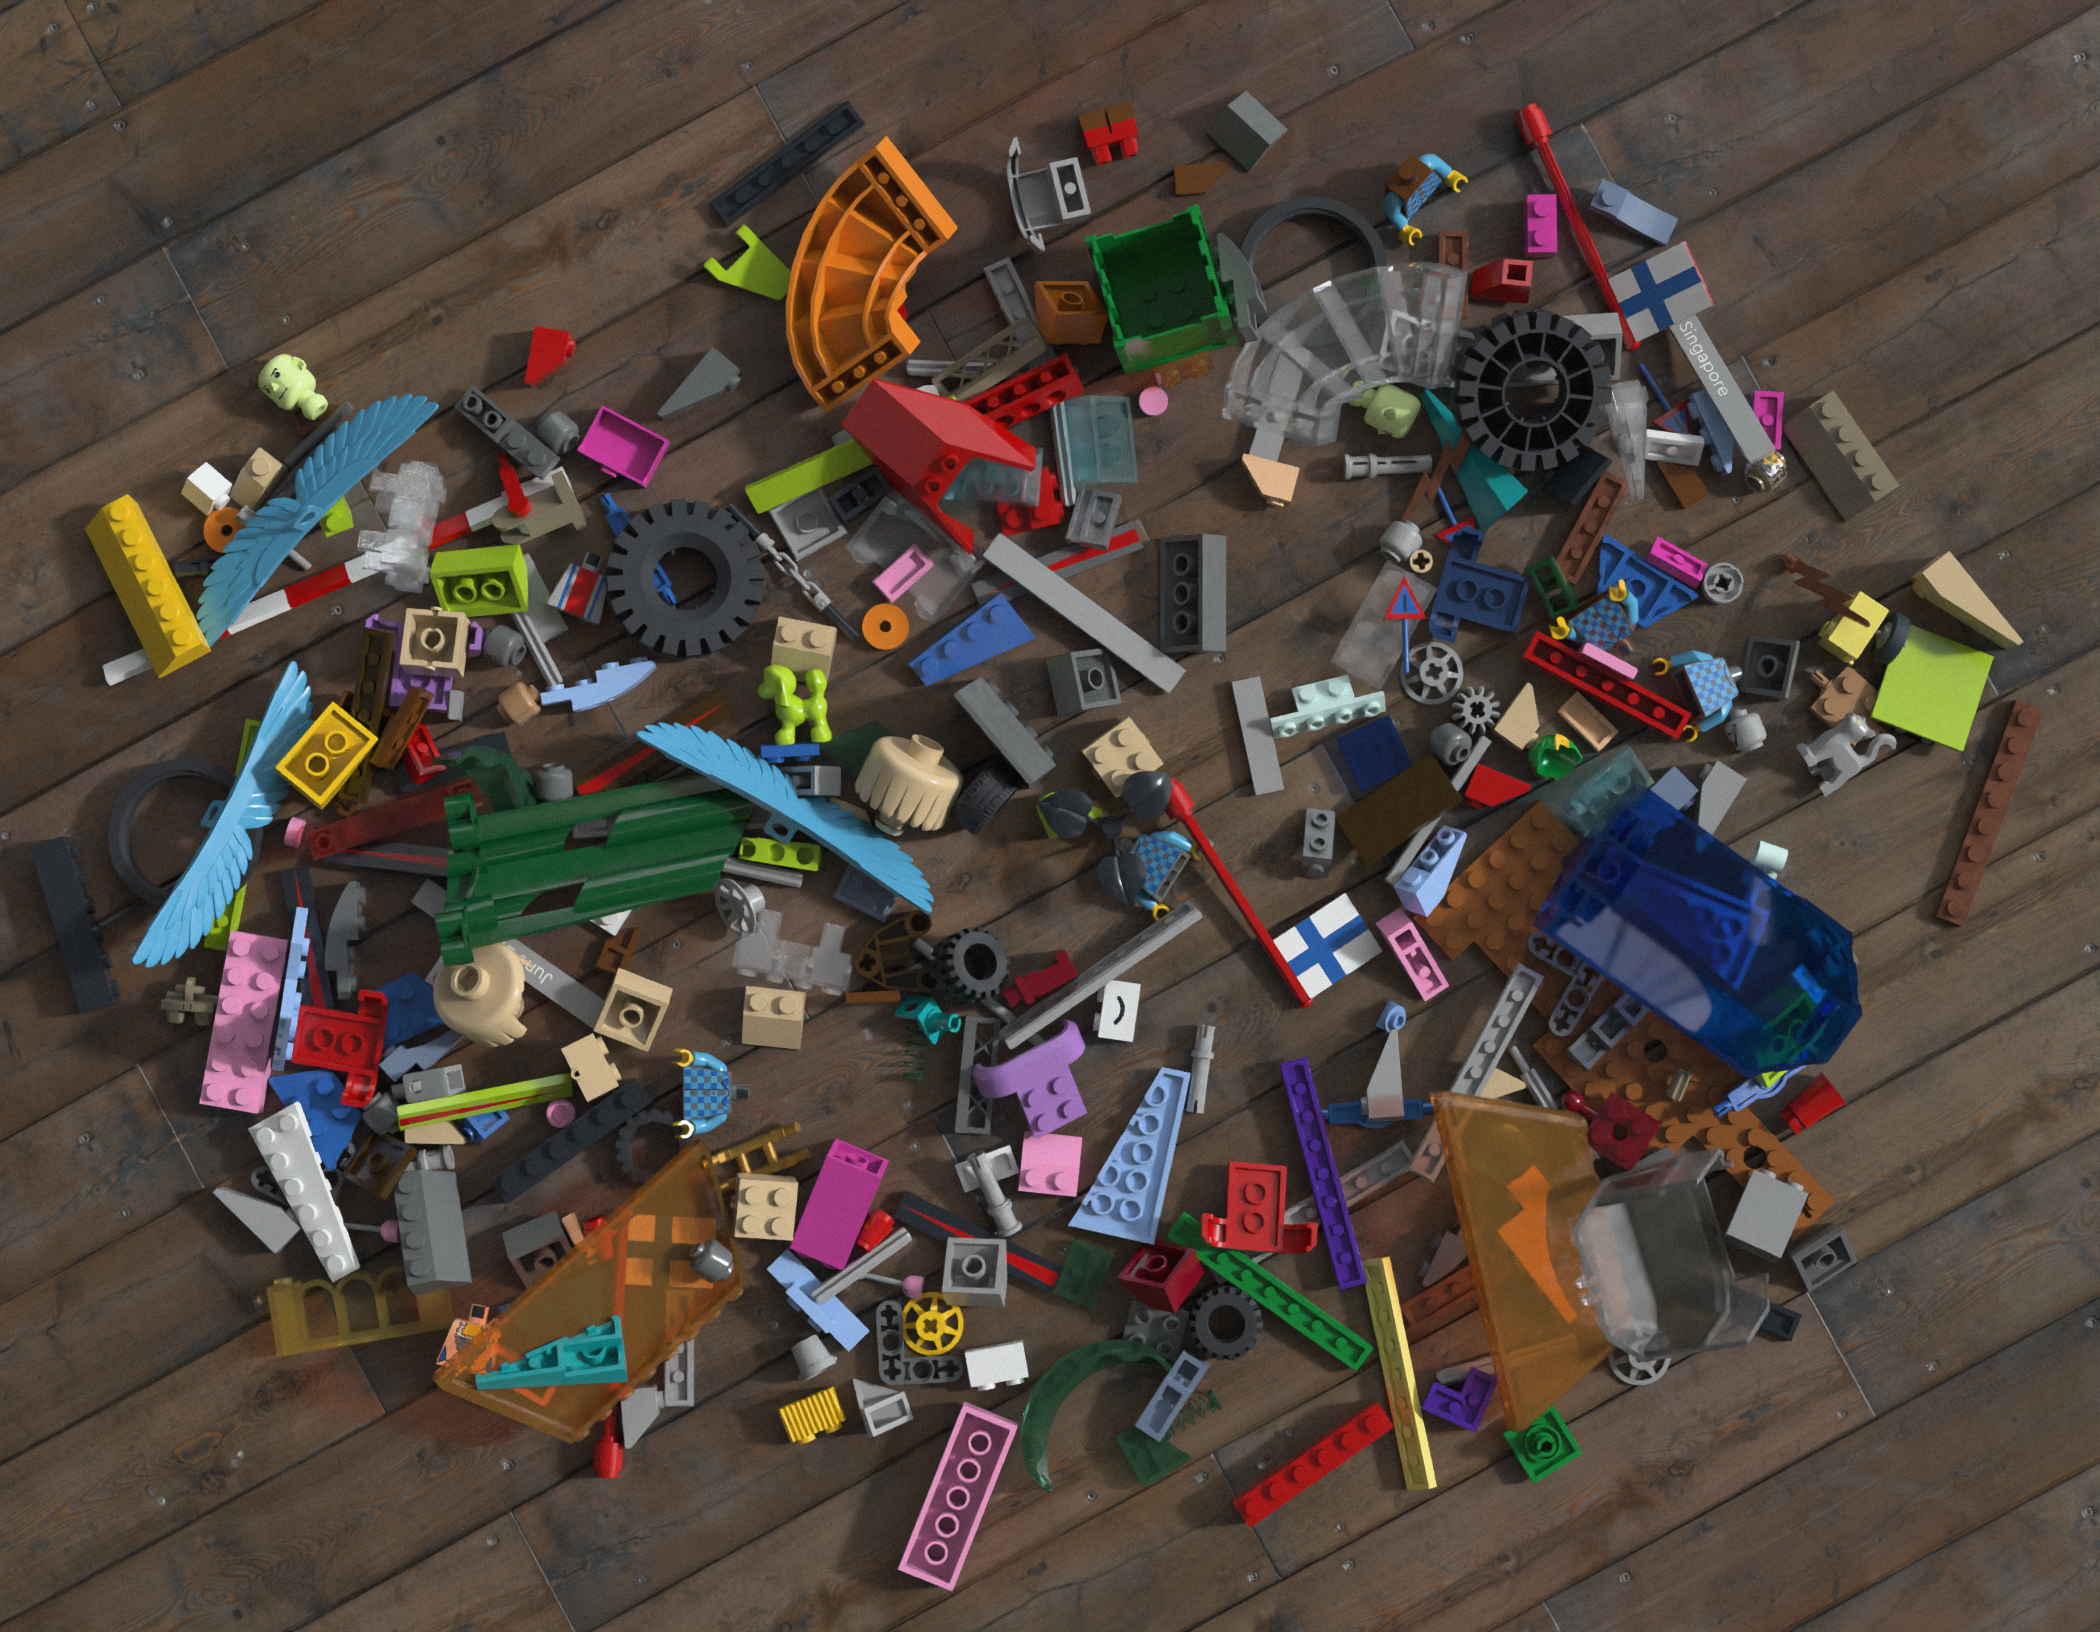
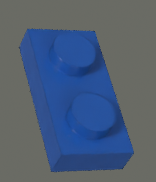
[759,741,820,763]

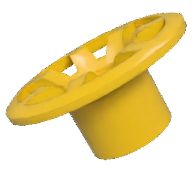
[902,1292,964,1356]

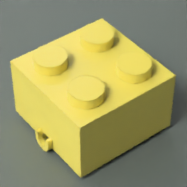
[1817,591,1890,665]

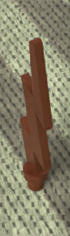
[1401,429,1470,523]
[1780,552,1871,628]

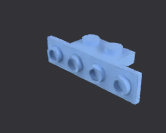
[767,1248,870,1352]

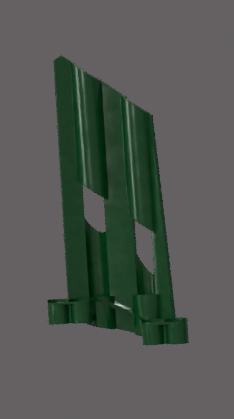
[435,760,771,968]

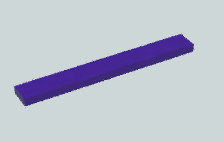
[1278,1057,1367,1290]

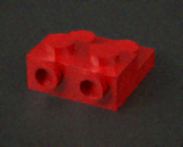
[991,467,1064,537]

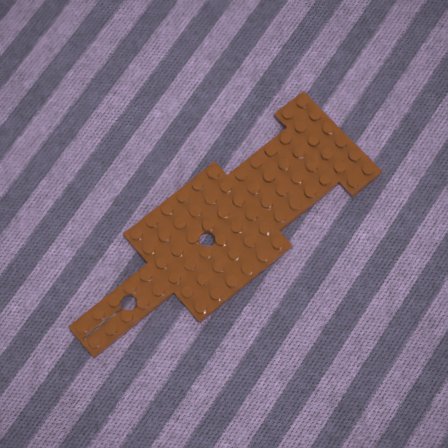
[1413,800,1835,1241]

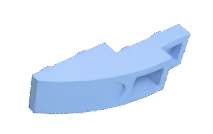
[540,656,656,712]

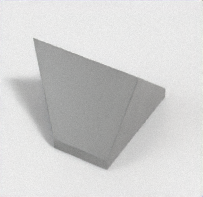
[852,1378,914,1438]

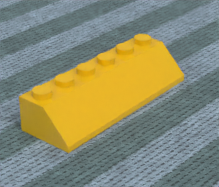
[85,494,211,678]

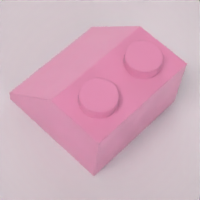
[1018,1131,1082,1197]

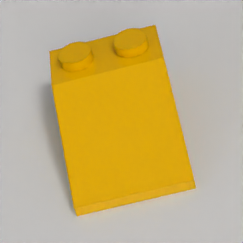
[275,702,378,810]

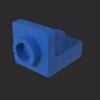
[460,1110,510,1146]

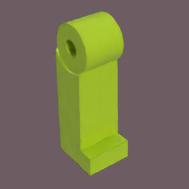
[738,837,824,872]

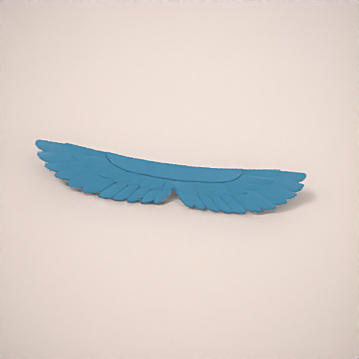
[196,394,439,647]
[130,661,314,968]
[635,722,934,915]

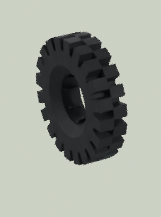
[1449,308,1612,471]
[604,499,765,660]

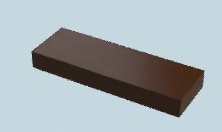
[370,686,435,770]

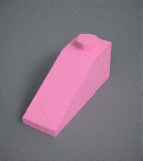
[1375,908,1449,1001]

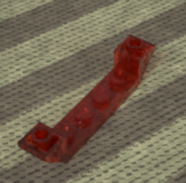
[305,778,483,861]

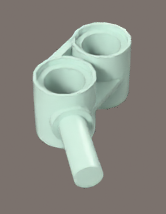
[1742,840,1788,904]

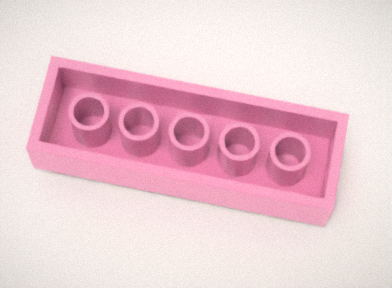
[199,931,292,1114]
[898,1401,1018,1591]

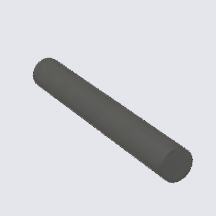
[284,401,354,468]

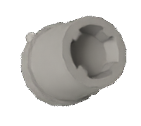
[791,1335,837,1382]

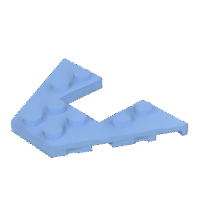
[272,907,310,1071]

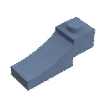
[1588,179,1678,246]
[379,1029,464,1082]
[1135,1349,1211,1442]

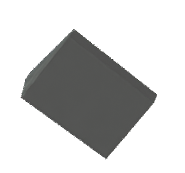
[1207,91,1288,172]
[1738,635,1800,701]
[1784,1223,1858,1292]

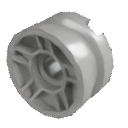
[1700,562,1744,605]

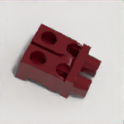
[1003,949,1079,1007]

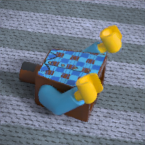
[1383,154,1468,246]
[1548,579,1639,658]

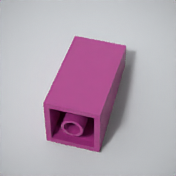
[789,1139,889,1270]

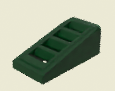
[1526,555,1580,620]

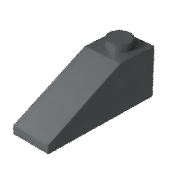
[657,347,741,421]

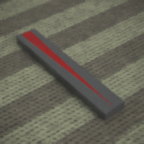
[971,521,1144,606]

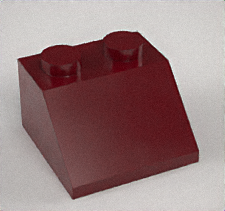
[1117,1240,1204,1314]

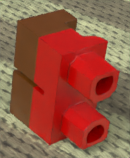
[1078,101,1139,166]

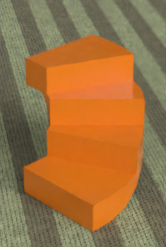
[786,136,958,413]

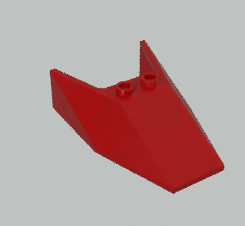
[841,378,1036,555]

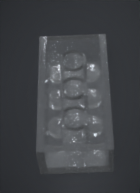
[1328,560,1438,692]

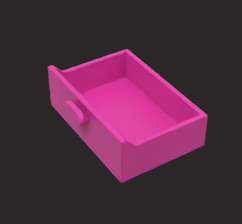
[577,406,670,488]

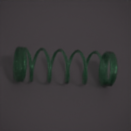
[903,1019,927,1080]
[1164,1389,1222,1441]

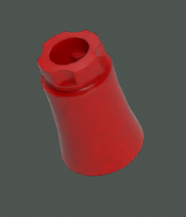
[1779,1072,1847,1135]

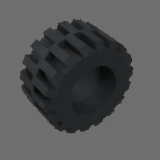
[930,927,1011,1005]
[1188,1285,1263,1361]

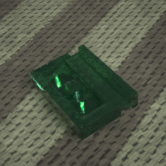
[1054,1238,1114,1308]

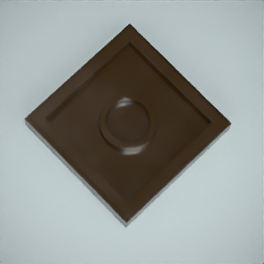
[341,1130,418,1200]

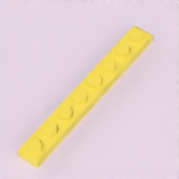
[1362,1257,1437,1491]

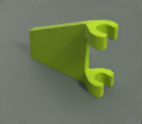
[703,224,791,301]

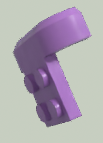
[365,614,483,713]
[972,1019,1087,1139]

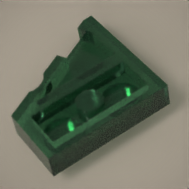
[819,720,894,780]
[1113,1423,1192,1488]

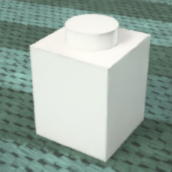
[181,462,232,516]

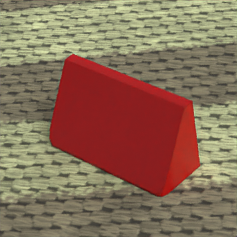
[401,722,446,785]

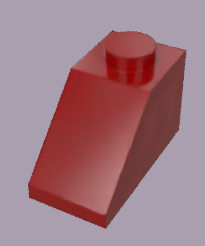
[524,326,576,387]
[1462,763,1532,810]

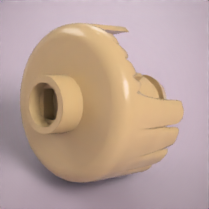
[855,734,963,836]
[433,942,534,1047]

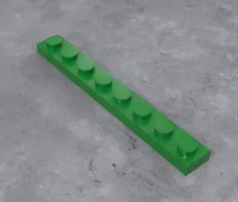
[1167,1211,1373,1371]

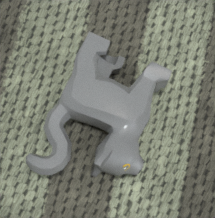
[1796,712,1897,797]

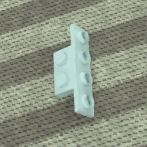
[1270,675,1386,739]

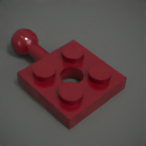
[1560,1090,1663,1173]

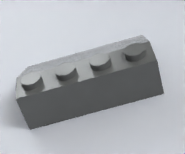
[953,677,1057,789]

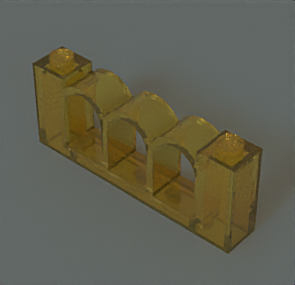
[267,1264,454,1357]

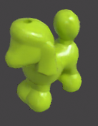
[757,664,832,745]

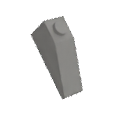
[1691,760,1747,854]
[1360,1029,1404,1122]
[213,1187,303,1254]

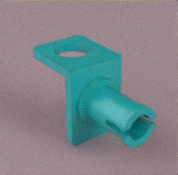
[894,995,961,1044]

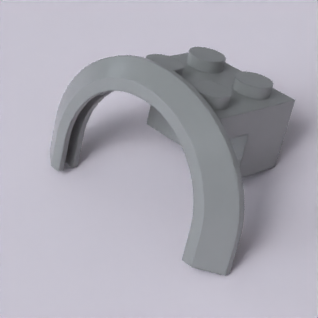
[1006,137,1091,254]

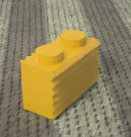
[778,1386,846,1445]

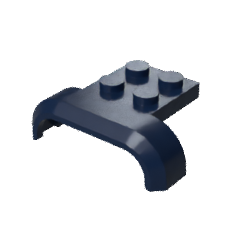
[1428,526,1531,644]

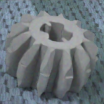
[1451,686,1501,735]

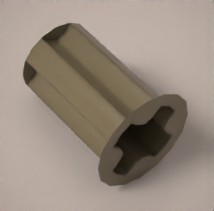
[1665,1067,1695,1101]

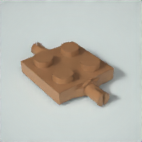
[1809,665,1889,747]

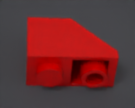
[1470,259,1533,304]

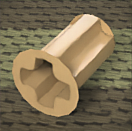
[1410,550,1433,573]

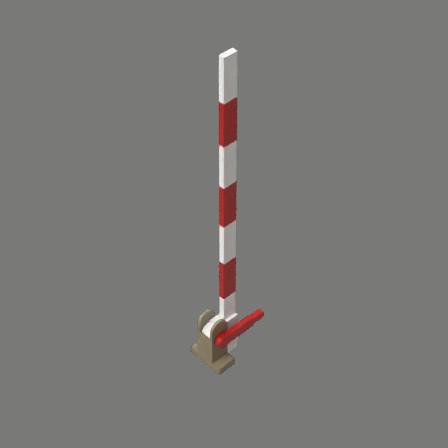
[103,452,588,686]

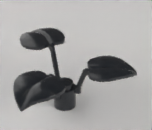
[1039,771,1172,905]

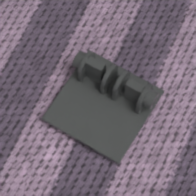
[1120,1298,1189,1362]

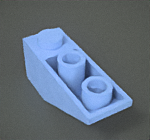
[1687,389,1734,476]
[1394,825,1467,917]

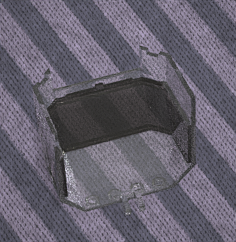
[1571,1148,1770,1362]

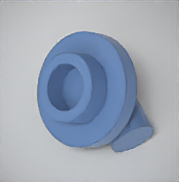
[1376,1000,1406,1033]

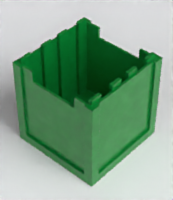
[1084,204,1238,376]

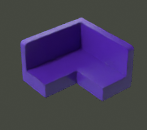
[1420,1366,1499,1433]

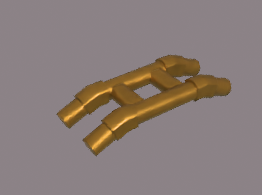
[701,1121,812,1197]

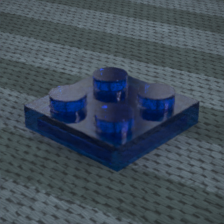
[1336,714,1413,792]

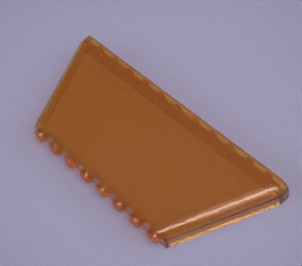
[1429,1089,1633,1433]
[432,1139,747,1444]

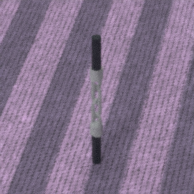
[725,502,860,642]

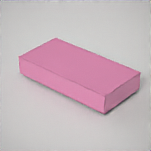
[872,543,934,604]

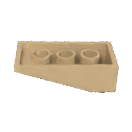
[1910,551,2024,650]

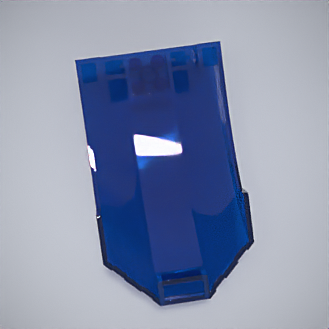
[1533,783,1863,1078]

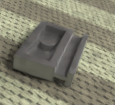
[1066,487,1122,551]

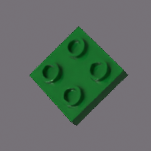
[1502,1402,1583,1484]

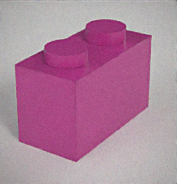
[1523,194,1557,258]

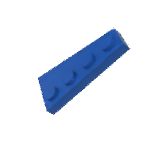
[908,591,1035,686]

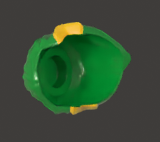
[1527,734,1583,780]

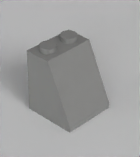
[1721,1168,1808,1264]

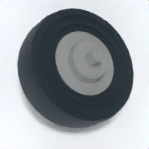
[1871,612,1910,664]

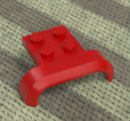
[291,989,389,1108]
[1200,1161,1318,1254]

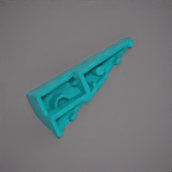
[1419,388,1528,531]
[475,1315,628,1390]

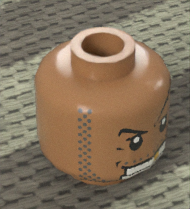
[497,682,541,725]

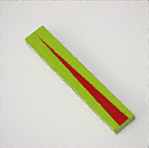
[397,1073,573,1130]

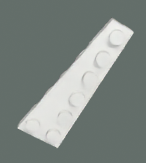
[248,1101,360,1282]

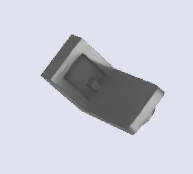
[1299,808,1335,878]

